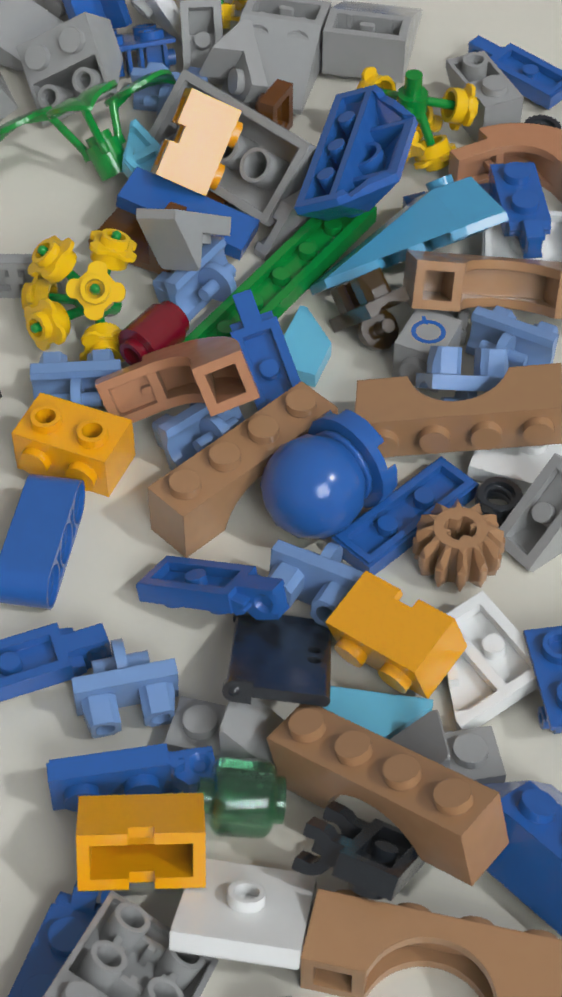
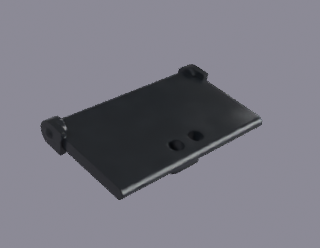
[222,612,332,707]

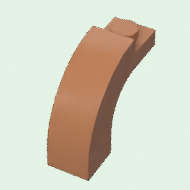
[448,123,562,203]
[95,336,260,423]

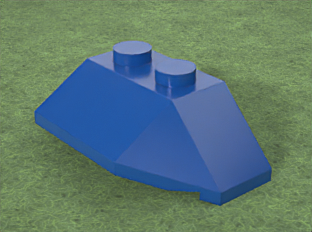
[294,84,418,220]
[483,780,562,936]

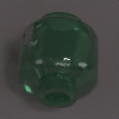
[197,757,287,839]

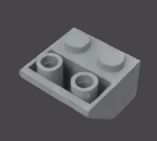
[16,12,123,127]

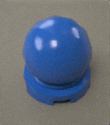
[260,409,398,539]

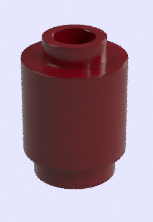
[118,301,189,366]

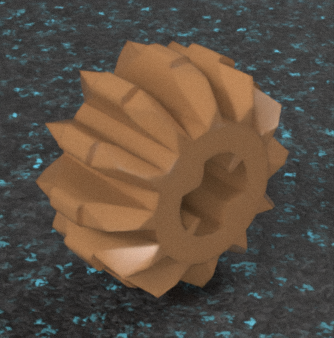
[412,498,505,592]

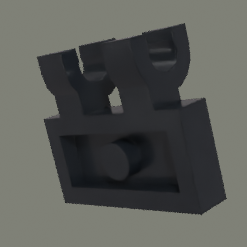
[291,801,425,901]

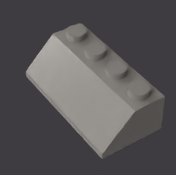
[149,69,316,227]

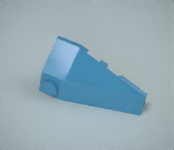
[310,174,509,295]

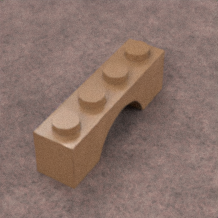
[403,250,562,319]
[355,363,562,458]
[147,381,338,558]
[266,704,509,886]
[300,888,562,997]

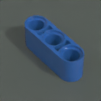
[0,474,85,610]

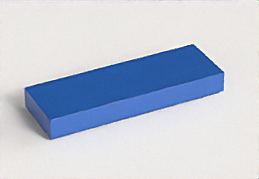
[116,167,260,261]
[331,457,479,575]

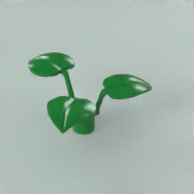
[0,69,176,182]

